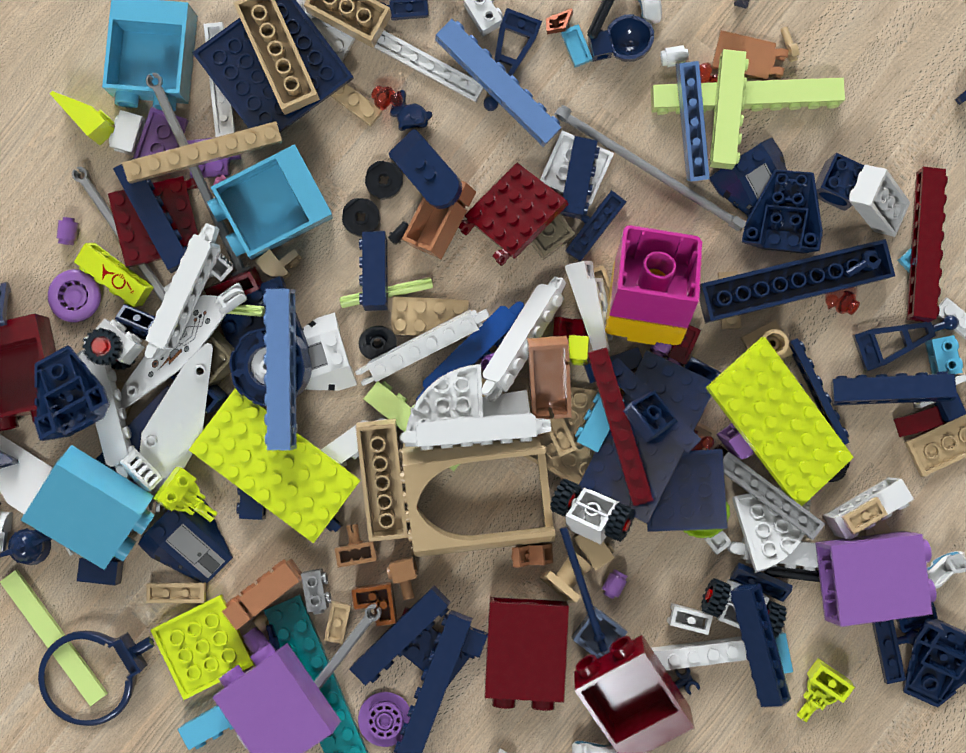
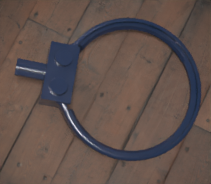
[38,630,155,726]

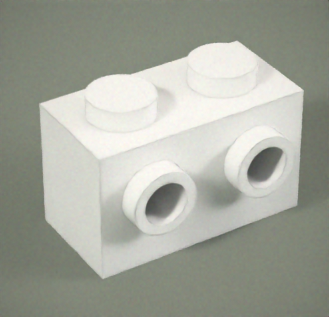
[463,0,503,37]

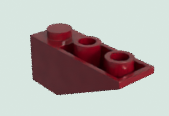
[204,267,263,296]

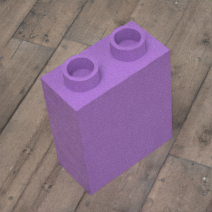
[815,531,937,627]
[212,643,341,753]

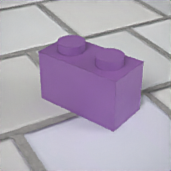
[716,423,754,459]

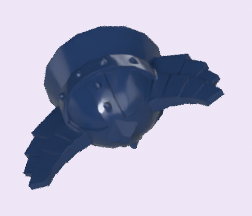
[0,528,52,565]

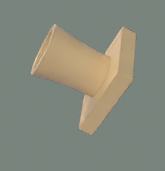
[740,320,793,359]
[539,554,592,603]

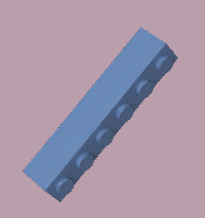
[675,61,710,182]

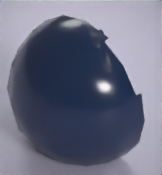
[608,14,654,62]

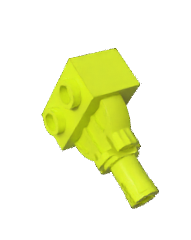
[569,335,589,366]
[152,467,218,522]
[796,658,855,722]

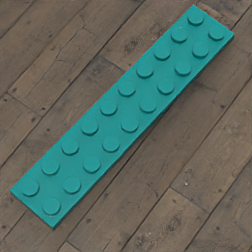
[264,594,368,753]

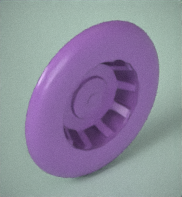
[48,269,101,322]
[358,692,410,747]

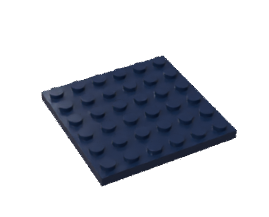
[192,0,354,133]

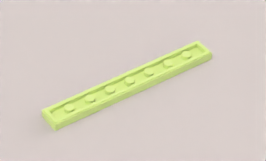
[0,569,108,707]

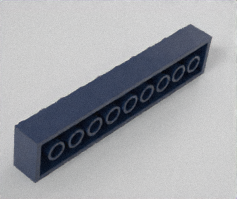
[699,239,896,324]

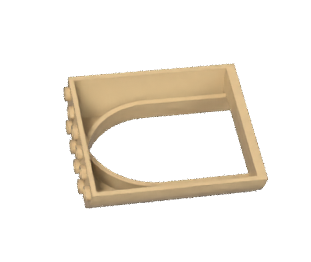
[399,433,555,558]

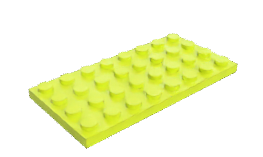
[706,337,854,506]
[189,388,361,544]

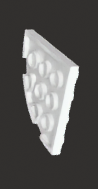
[405,364,483,447]
[732,487,811,573]

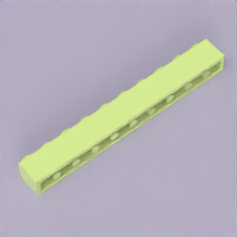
[651,78,845,115]

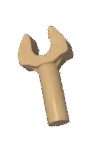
[780,27,800,62]

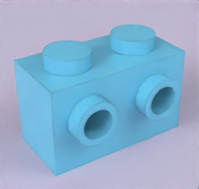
[925,335,963,375]

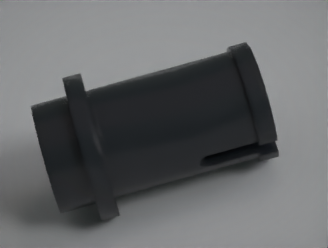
[388,221,409,245]

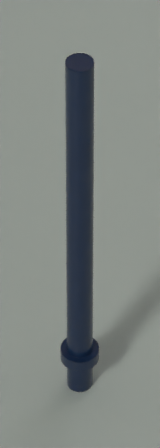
[560,526,608,652]

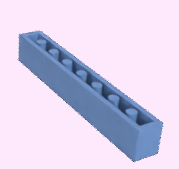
[435,19,561,147]
[263,289,297,450]

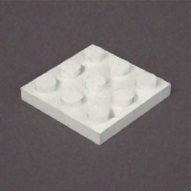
[540,130,614,206]

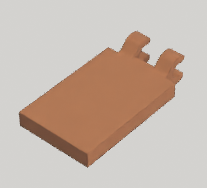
[711,30,789,81]

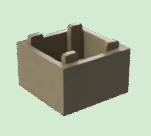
[531,214,575,260]
[196,330,235,386]

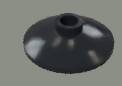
[358,326,397,360]

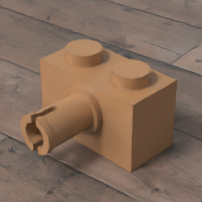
[335,524,378,568]
[387,555,419,600]

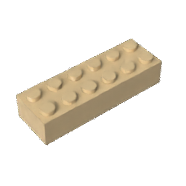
[233,0,320,115]
[356,419,408,542]

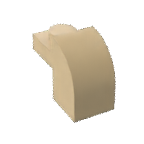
[255,249,302,279]

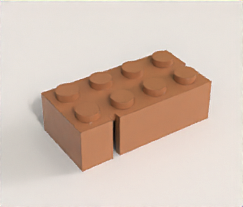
[402,181,476,260]
[527,336,572,419]
[222,559,302,630]

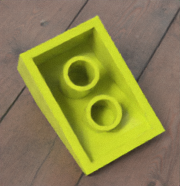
[49,91,114,145]

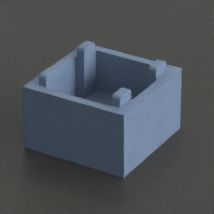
[571,606,628,659]

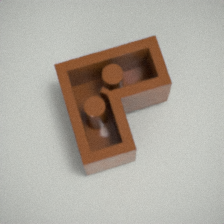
[351,582,397,626]

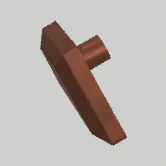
[546,8,573,34]

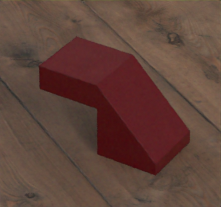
[553,317,588,338]
[893,406,943,437]

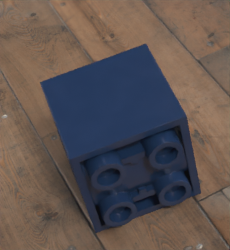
[816,152,864,211]

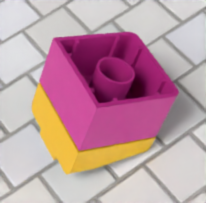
[605,225,702,345]

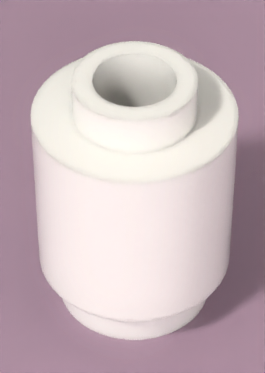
[660,45,689,68]

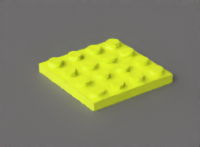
[150,594,254,700]

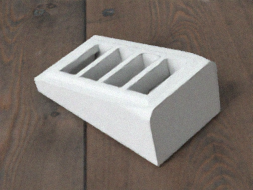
[120,449,163,491]

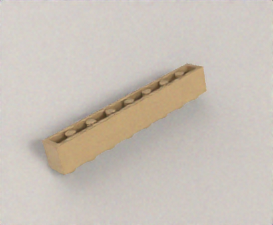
[122,121,282,183]

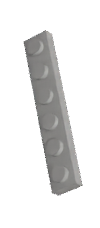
[723,452,825,540]

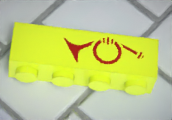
[74,243,154,307]

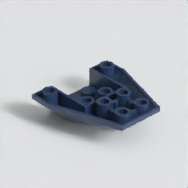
[742,170,823,254]

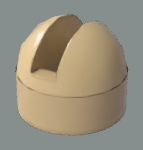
[253,615,269,632]

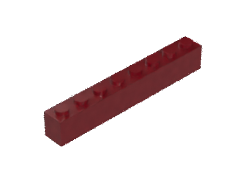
[906,166,948,322]
[588,347,653,506]

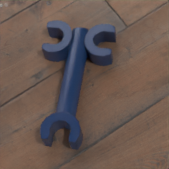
[674,667,700,695]

